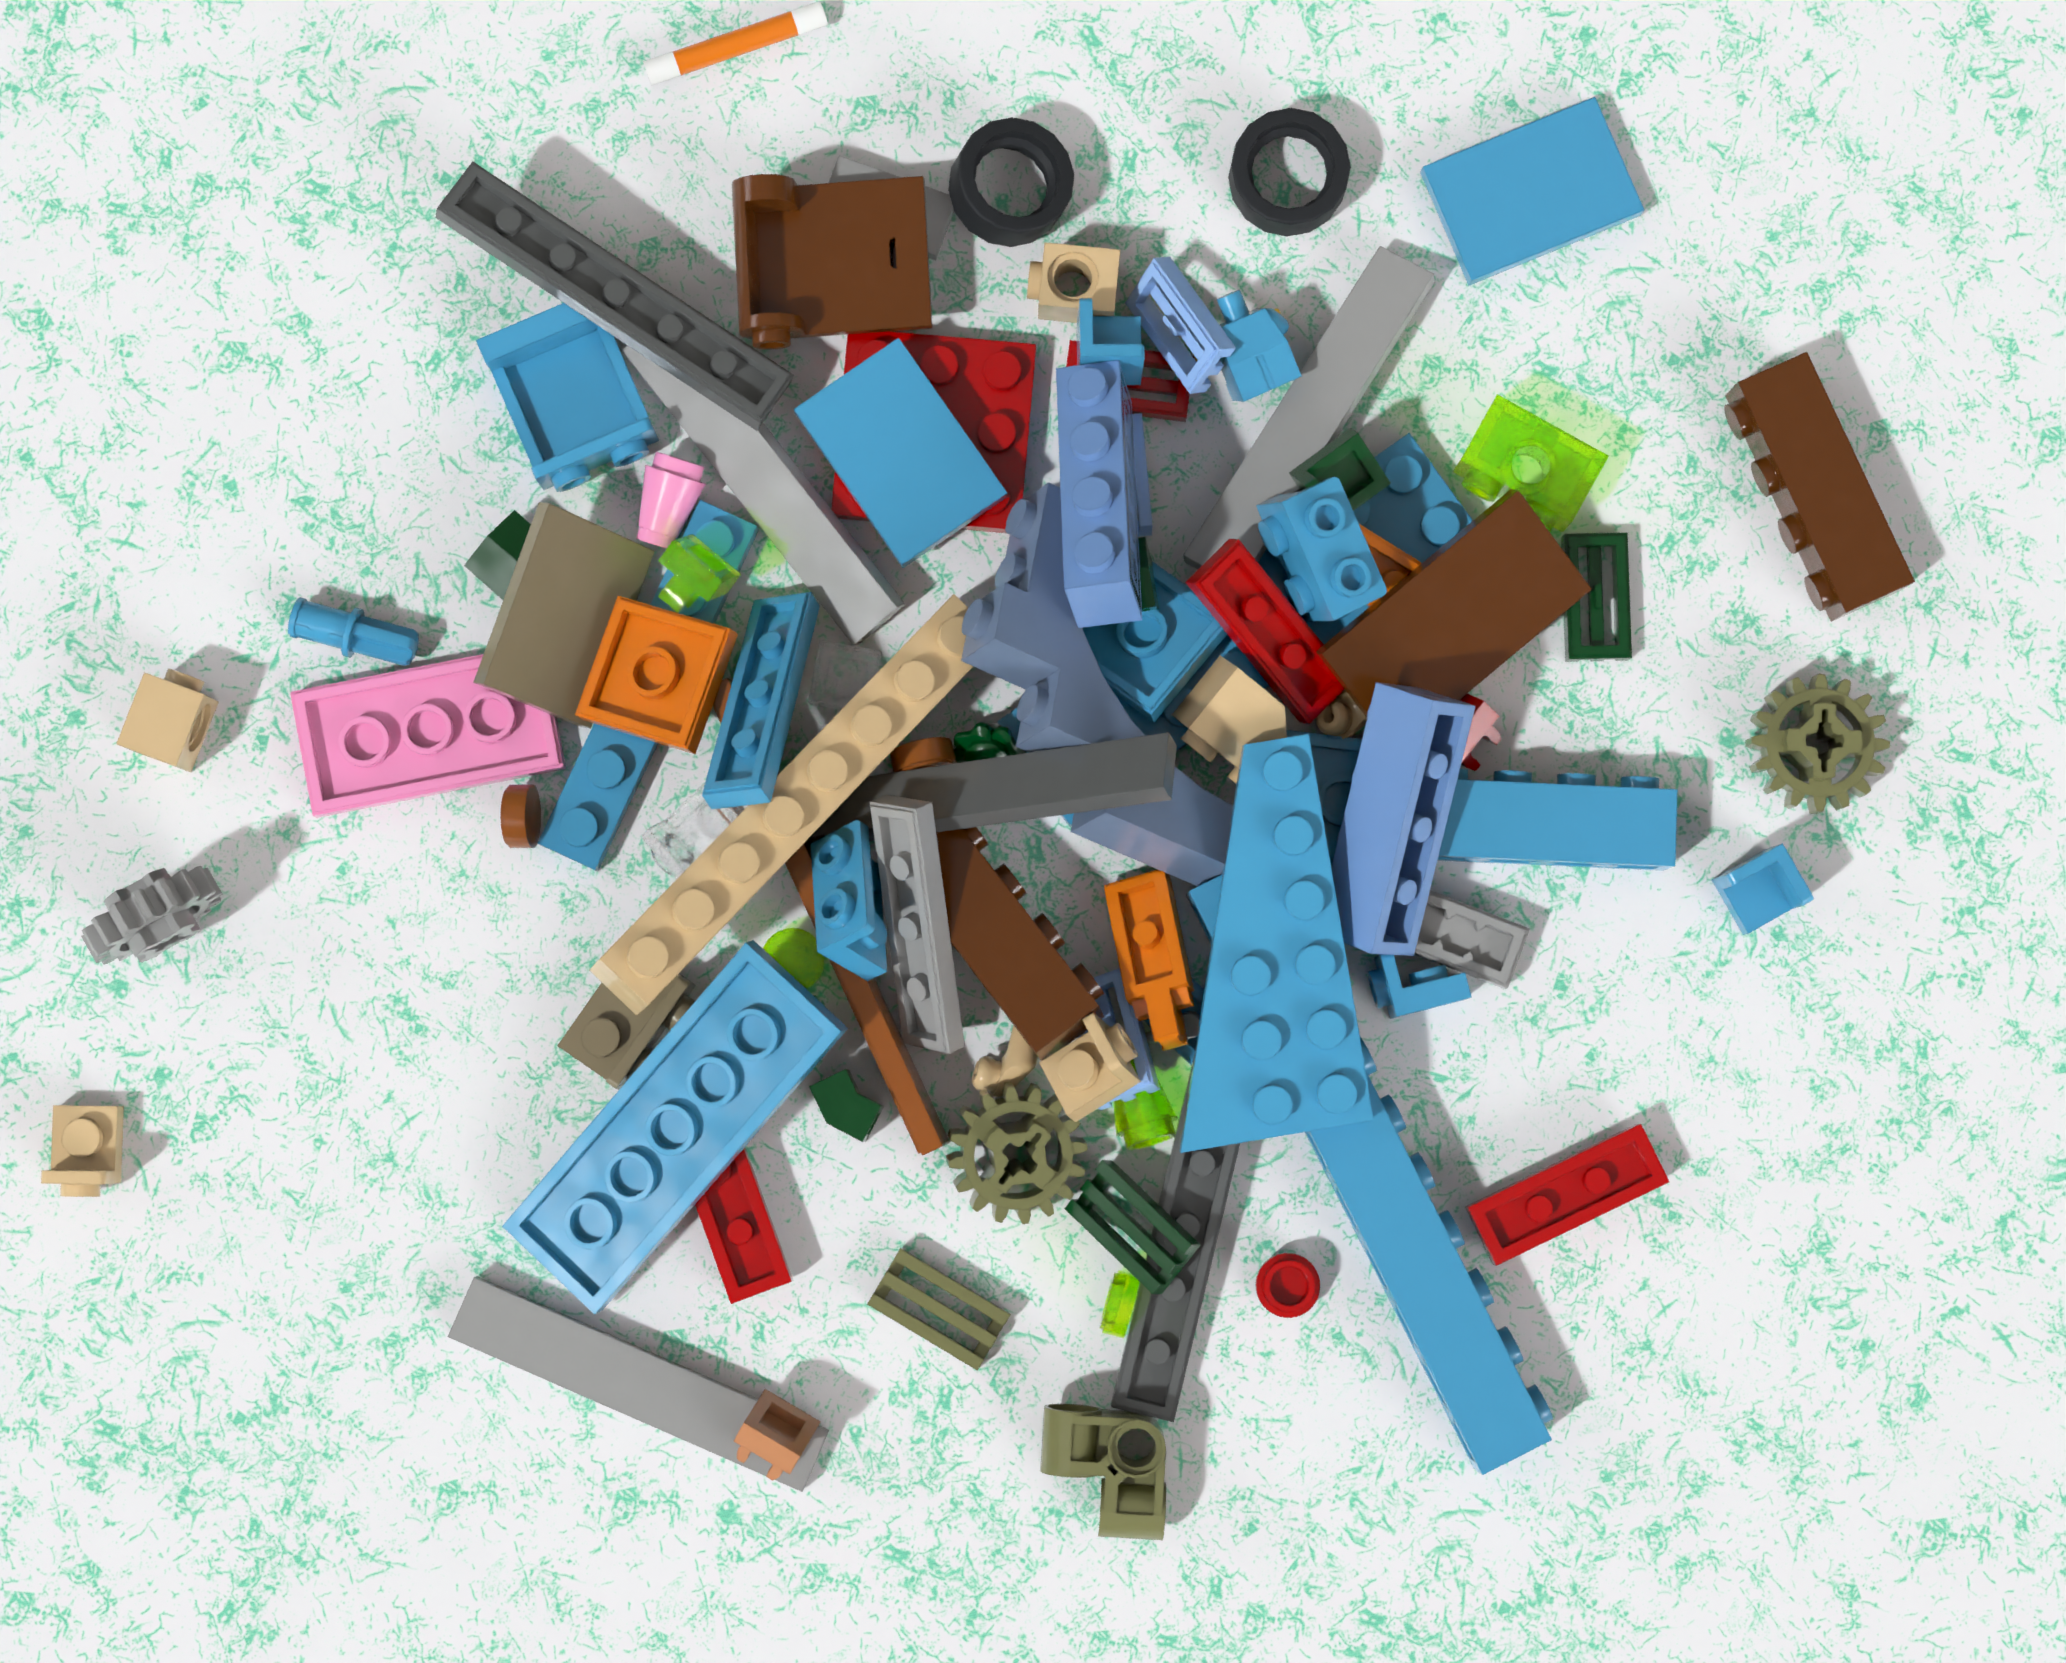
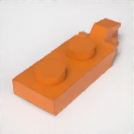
[1104,869,1194,1051]

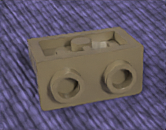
[557,973,696,1090]

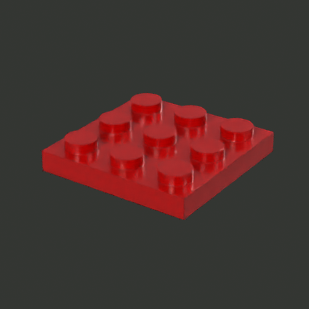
[831,331,1036,533]

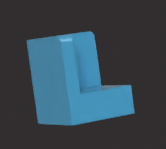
[1077,298,1145,385]
[1712,843,1814,935]

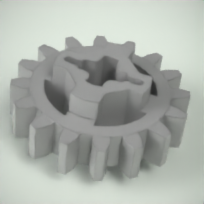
[81,866,223,965]

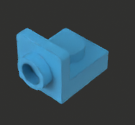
[1367,954,1472,1019]

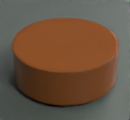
[890,737,957,772]
[500,784,541,848]

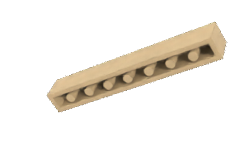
[589,594,973,1015]

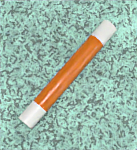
[643,1,828,86]

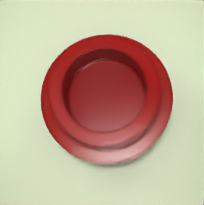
[1255,1253,1320,1318]

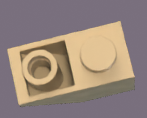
[1172,656,1287,784]

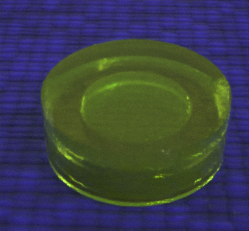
[763,928,826,989]
[1099,1270,1139,1339]

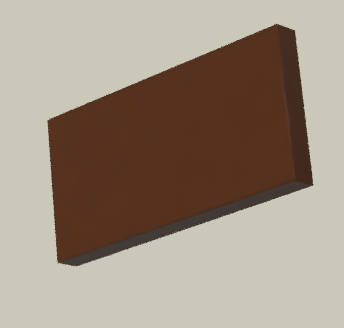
[1316,489,1592,718]

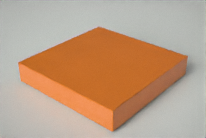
[575,596,738,754]

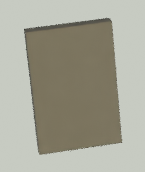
[473,502,655,729]

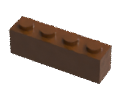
[1724,352,1915,622]
[936,827,1104,1061]

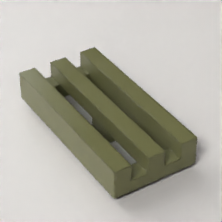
[867,1248,1011,1371]

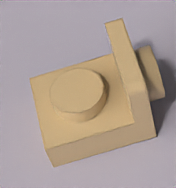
[1039,1012,1141,1122]
[41,1105,124,1197]

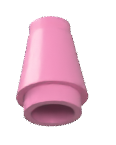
[636,452,706,550]

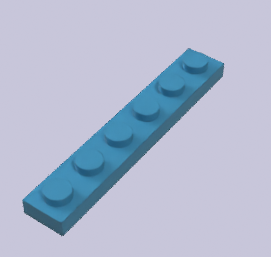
[537,500,759,872]

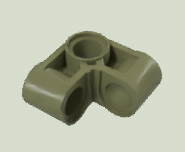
[1040,1404,1166,1541]

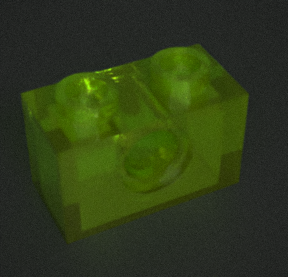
[1453,394,1609,533]

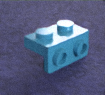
[1256,477,1387,622]

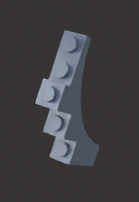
[961,482,1233,886]

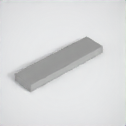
[870,795,965,1054]

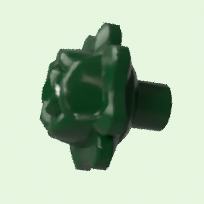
[953,722,1027,763]

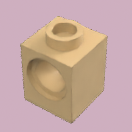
[1027,242,1120,323]
[116,668,219,772]

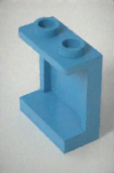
[476,303,659,492]

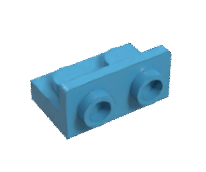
[811,820,887,981]

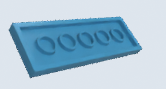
[502,940,848,1315]

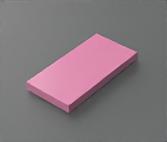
[290,654,566,818]

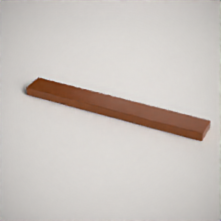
[713,678,950,1156]

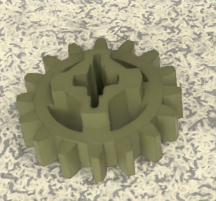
[1745,674,1890,814]
[946,1082,1088,1224]

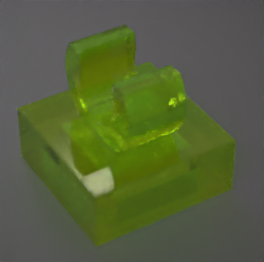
[658,534,741,613]

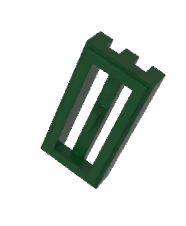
[1561,533,1632,662]
[1064,1160,1201,1294]

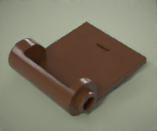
[732,174,933,350]

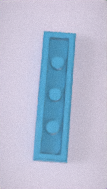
[702,592,820,810]

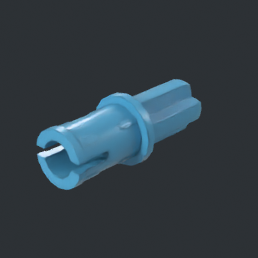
[288,597,419,666]

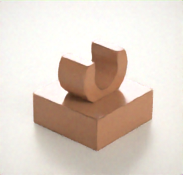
[734,1389,821,1481]

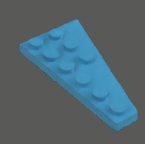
[1179,734,1374,1153]

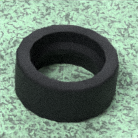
[1228,108,1351,237]
[948,117,1074,247]

